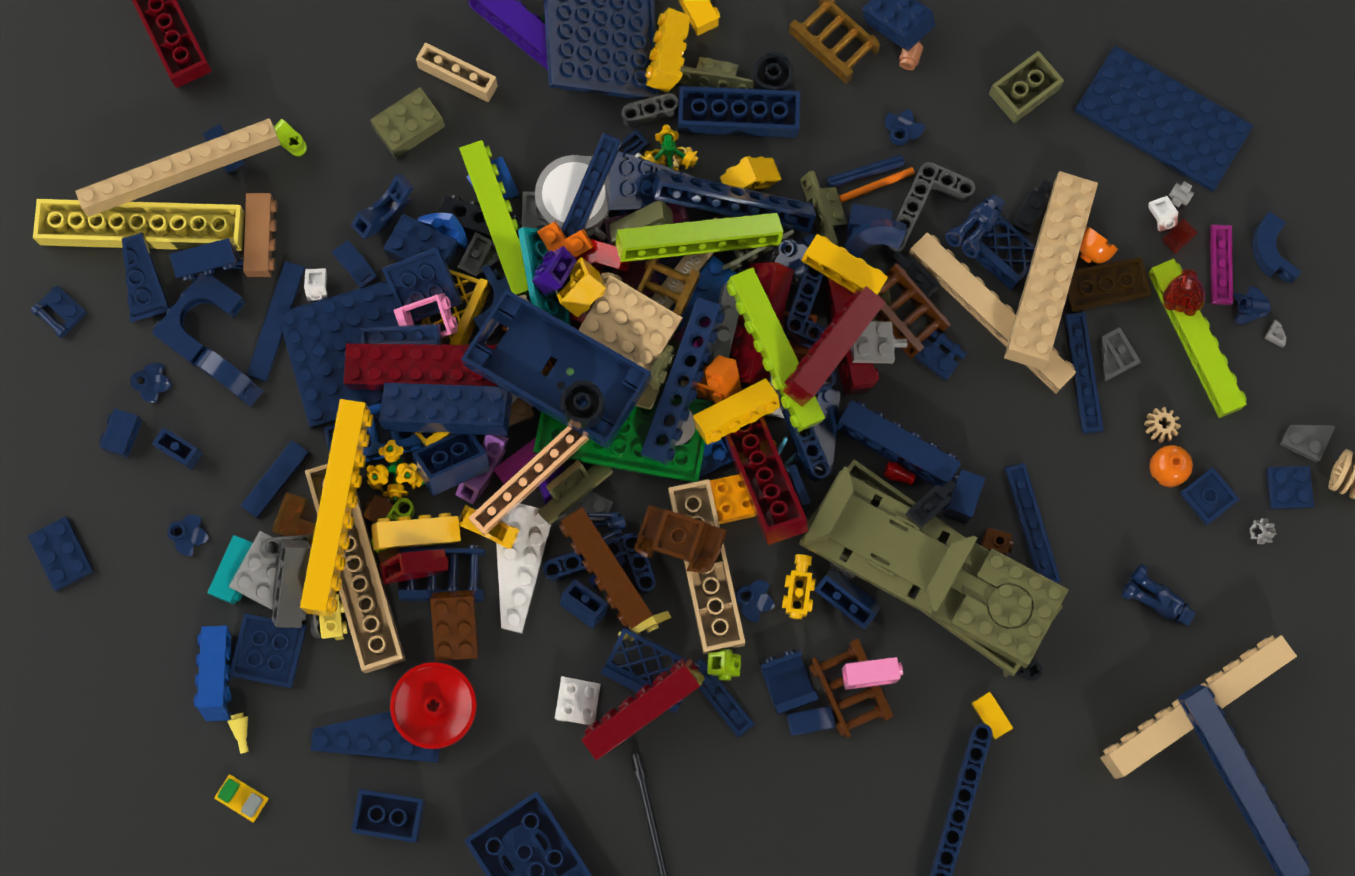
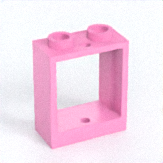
[394,293,458,337]
[842,657,903,690]

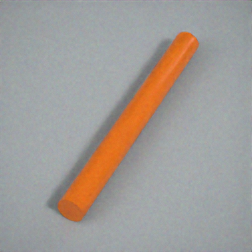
[839,167,915,203]

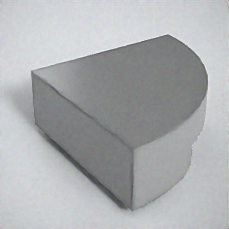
[1264,320,1287,348]

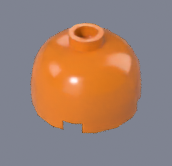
[1079,225,1118,263]
[1149,445,1193,487]

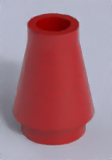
[883,461,916,485]

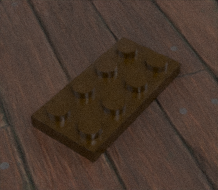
[1067,257,1151,313]

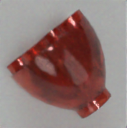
[1163,269,1205,316]

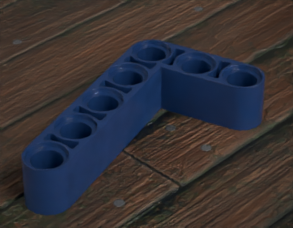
[783,264,827,348]
[777,372,836,482]
[543,533,655,594]

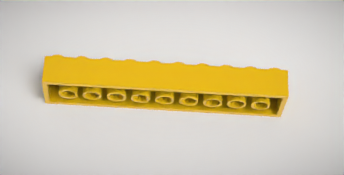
[300,399,373,617]

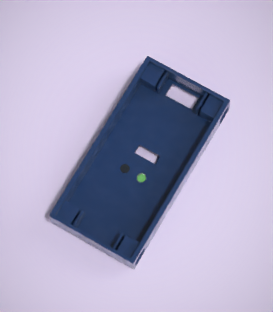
[461,289,652,449]

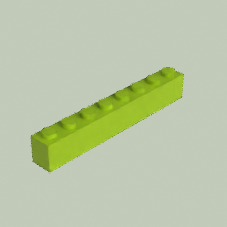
[459,140,530,297]
[615,213,784,262]
[1147,259,1247,418]
[727,267,825,432]

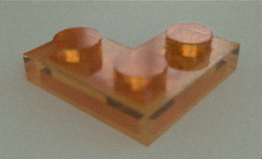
[272,492,316,545]

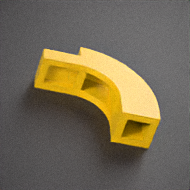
[459,504,520,549]

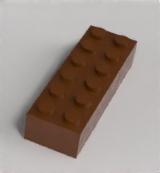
[559,506,652,629]

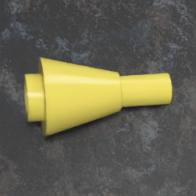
[227,713,249,753]

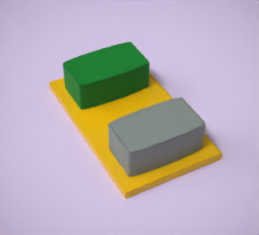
[214,774,269,823]

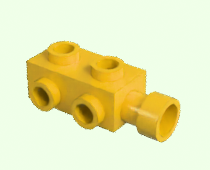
[782,554,816,619]

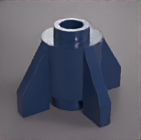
[1234,286,1271,324]

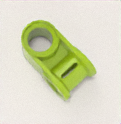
[274,119,307,156]

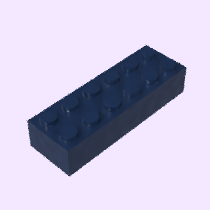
[678,86,800,138]
[379,383,512,436]
[837,400,961,487]

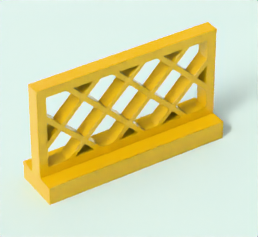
[420,269,492,345]

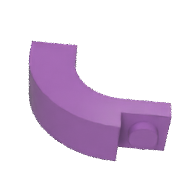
[455,435,508,504]

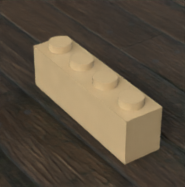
[416,42,498,102]

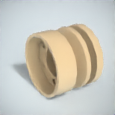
[1328,449,1355,500]

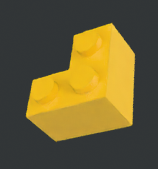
[720,156,781,190]
[557,257,606,318]

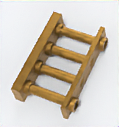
[789,0,880,84]
[637,258,701,345]

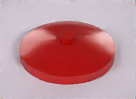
[390,662,477,749]

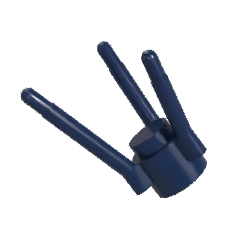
[587,511,625,541]

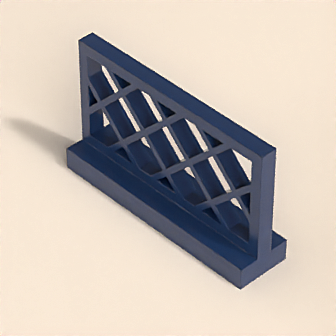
[958,214,1036,291]
[601,627,700,713]

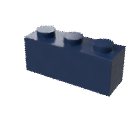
[169,238,240,281]
[814,567,882,630]

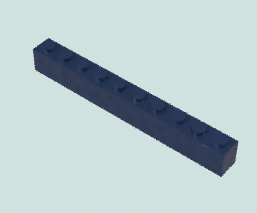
[1177,684,1311,876]

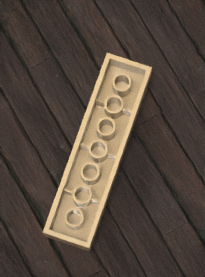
[668,479,745,655]

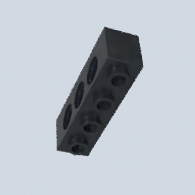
[438,195,522,241]

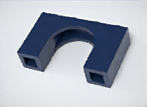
[152,273,246,366]

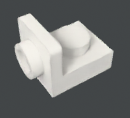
[1148,196,1178,232]
[304,268,328,301]

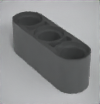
[622,93,679,128]

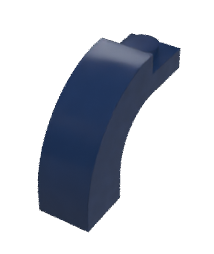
[351,173,414,239]
[1252,211,1302,283]
[845,219,906,258]
[473,265,511,340]
[192,347,263,407]

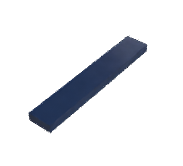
[561,132,622,238]
[247,261,305,382]
[1064,312,1104,434]
[1004,463,1061,583]

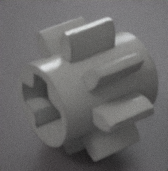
[1169,181,1194,208]
[1249,518,1277,544]

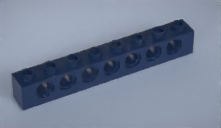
[652,170,816,233]
[641,297,725,465]

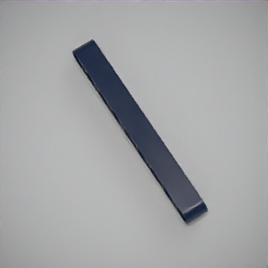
[929,724,992,876]

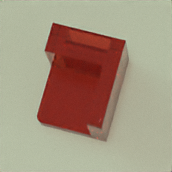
[1162,218,1198,254]

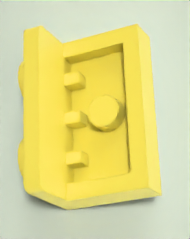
[319,594,348,640]

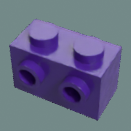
[532,246,577,295]

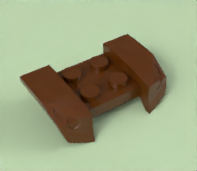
[634,505,727,573]

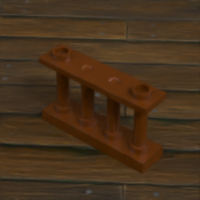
[874,263,951,359]
[809,639,894,739]

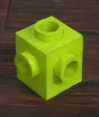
[707,649,741,680]

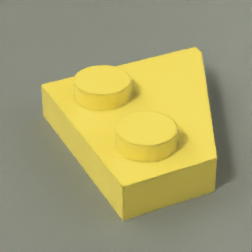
[618,611,671,642]

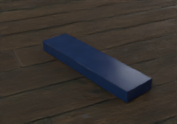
[360,324,442,345]
[240,440,309,519]
[695,658,755,738]

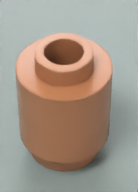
[899,41,923,70]

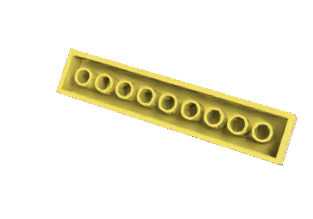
[33,199,245,251]

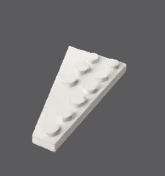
[496,504,551,634]

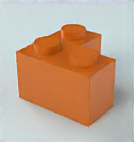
[695,355,742,403]

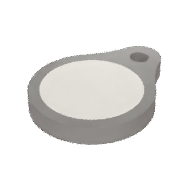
[535,155,610,232]

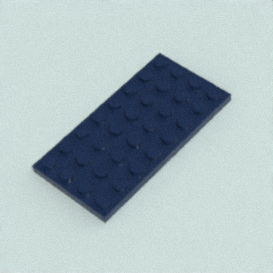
[1074,46,1254,192]

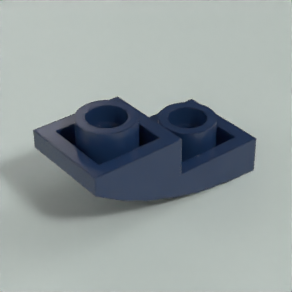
[787,707,836,736]

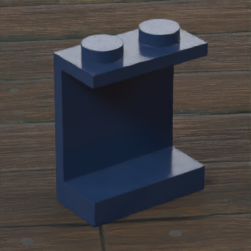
[760,649,818,715]

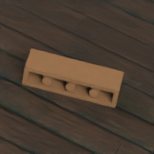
[243,193,277,277]

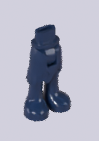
[945,194,1005,258]
[1121,563,1196,626]

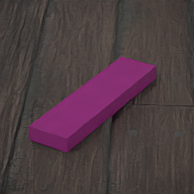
[1210,225,1233,305]

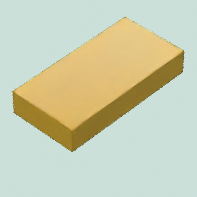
[971,692,1013,740]

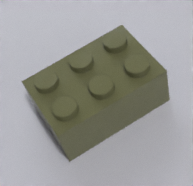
[989,51,1064,124]
[370,87,445,159]

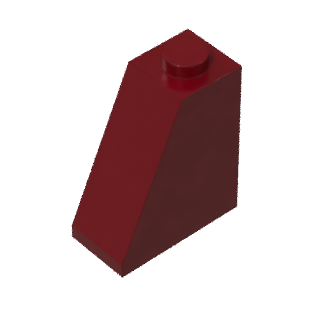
[380,549,448,584]

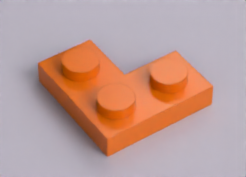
[537,221,594,258]

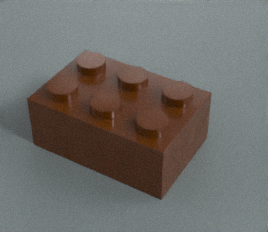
[430,590,479,661]

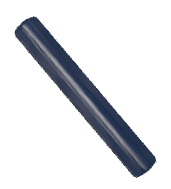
[827,155,905,188]

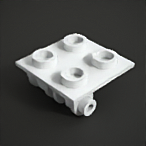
[555,676,601,725]

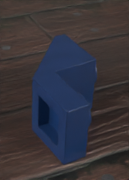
[331,240,377,288]

